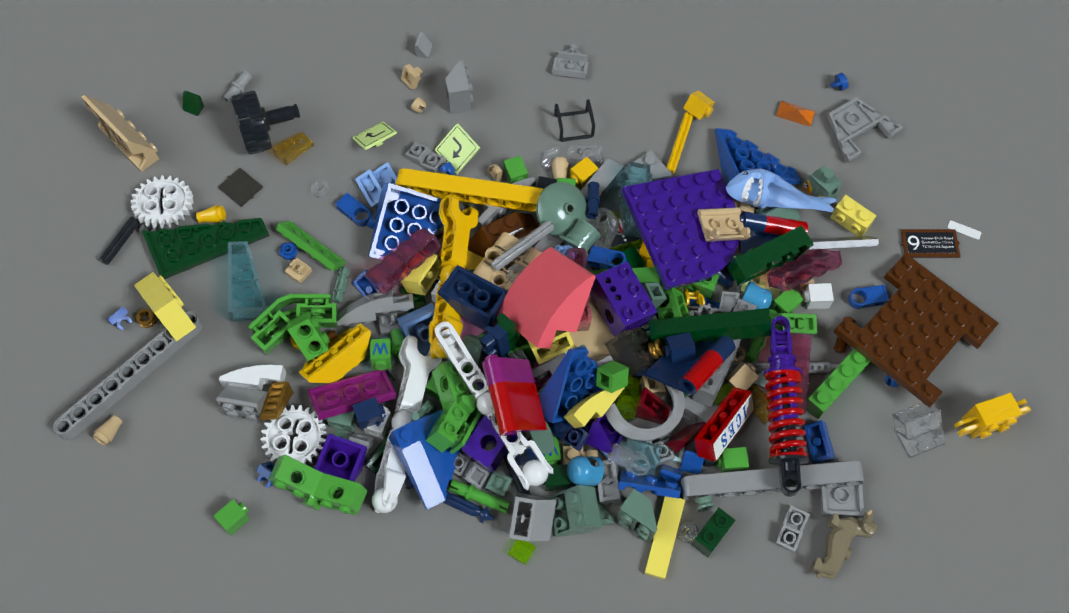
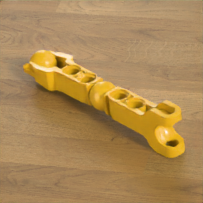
[429,194,478,359]

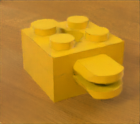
[954,393,1031,439]

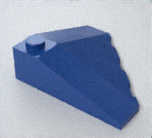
[714,128,801,186]
[368,183,444,261]
[539,347,604,423]
[388,409,461,510]

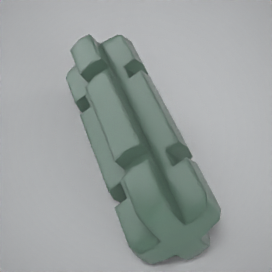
[332,267,350,303]

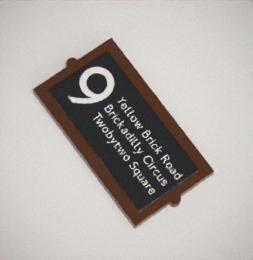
[901,229,960,258]

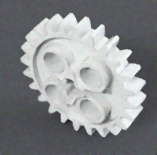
[130,175,194,229]
[260,405,328,465]

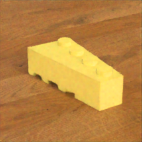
[134,272,196,342]

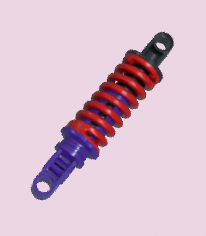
[763,316,809,497]

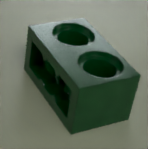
[691,507,735,558]

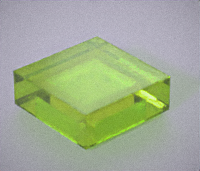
[508,539,536,566]

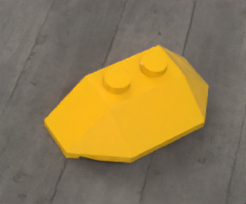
[299,323,371,383]

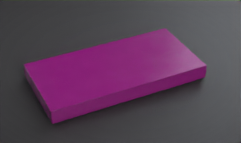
[308,370,396,420]

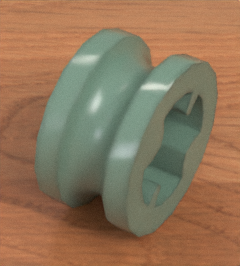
[695,496,715,512]

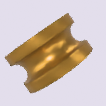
[136,309,156,328]
[648,339,665,359]

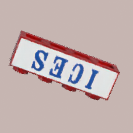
[694,387,754,462]

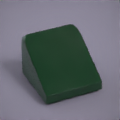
[183,91,204,116]

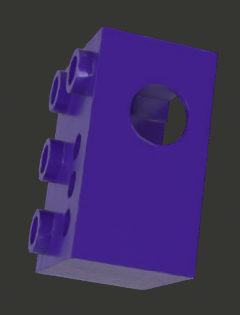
[589,261,658,339]
[461,416,522,474]

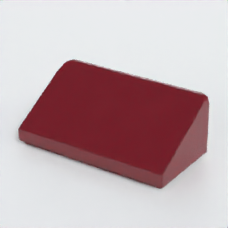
[666,422,706,453]

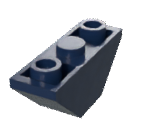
[544,418,590,451]

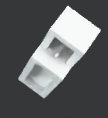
[219,365,286,391]

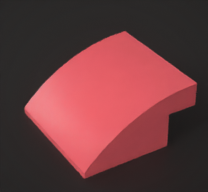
[497,247,596,349]

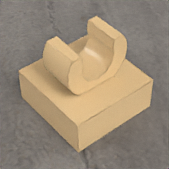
[401,64,423,90]
[285,258,312,284]

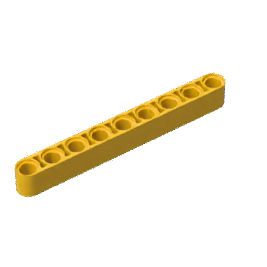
[395,168,544,212]

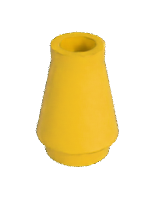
[196,205,226,223]

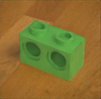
[656,288,690,319]
[287,311,330,361]
[770,313,817,337]

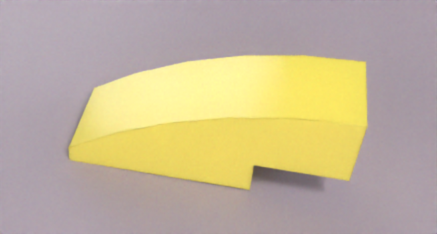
[564,388,624,428]

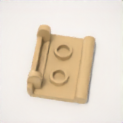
[697,208,751,242]

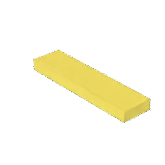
[644,497,685,580]

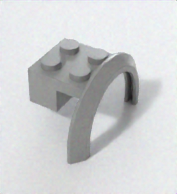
[605,385,685,450]

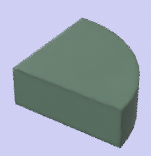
[598,504,614,525]

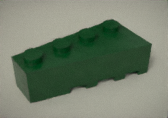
[727,225,814,286]

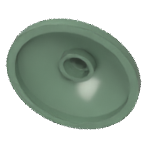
[536,182,587,238]

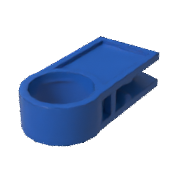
[335,192,371,227]
[586,246,627,270]
[848,285,889,309]

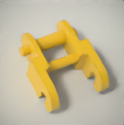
[682,289,705,306]

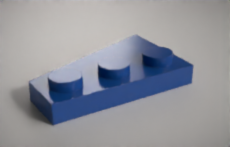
[618,469,681,499]

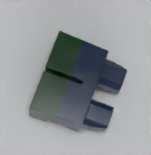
[479,313,519,358]

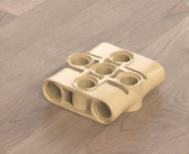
[473,232,542,291]

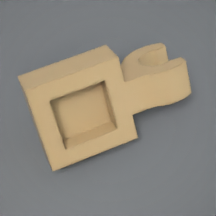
[563,446,598,464]

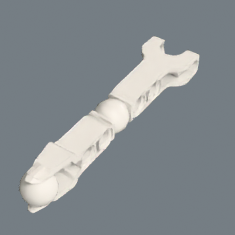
[435,322,554,490]
[372,335,442,513]

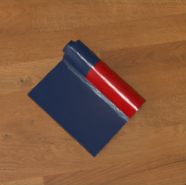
[739,211,808,276]
[645,336,736,395]

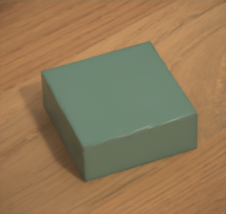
[485,470,513,498]

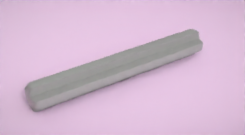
[491,220,554,271]

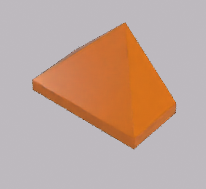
[776,100,815,127]

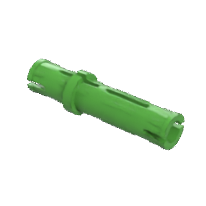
[745,309,778,362]
[449,479,510,514]

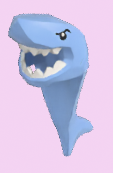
[726,169,836,212]

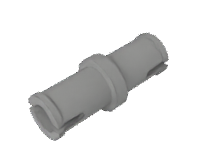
[222,71,252,105]

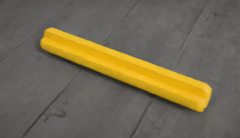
[666,112,693,174]

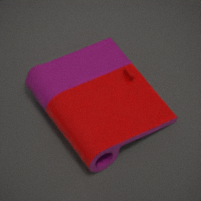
[482,355,547,436]

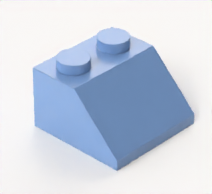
[397,303,435,356]

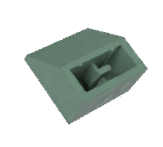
[549,485,602,537]
[616,489,657,543]

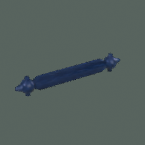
[404,476,494,523]

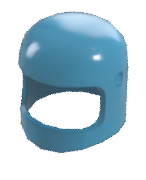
[742,280,773,309]
[567,456,604,486]

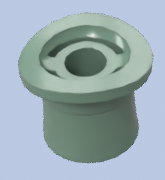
[559,218,601,261]

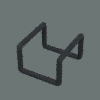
[554,99,595,142]

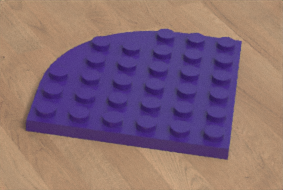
[621,169,739,290]

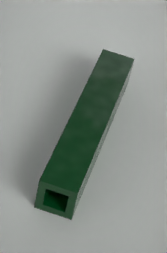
[646,308,771,346]

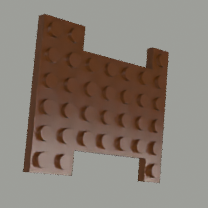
[833,253,999,408]

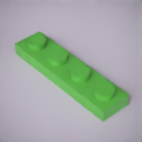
[276,220,346,271]

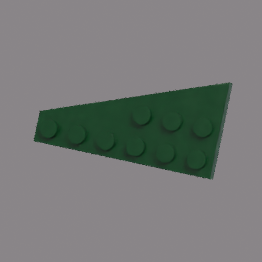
[142,218,269,280]

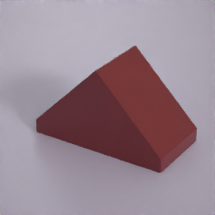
[635,387,671,425]

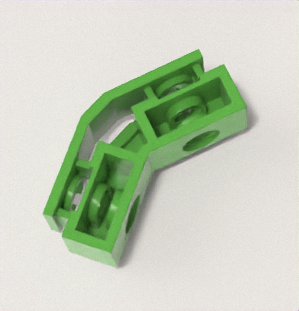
[248,294,338,355]
[426,361,481,454]
[268,455,367,516]

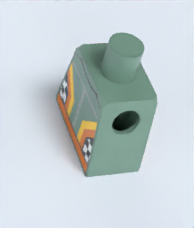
[801,166,842,205]

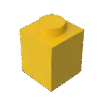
[683,90,715,120]
[570,157,599,190]

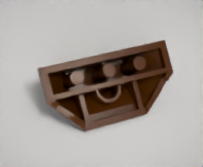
[468,212,539,261]

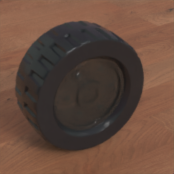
[231,91,300,155]

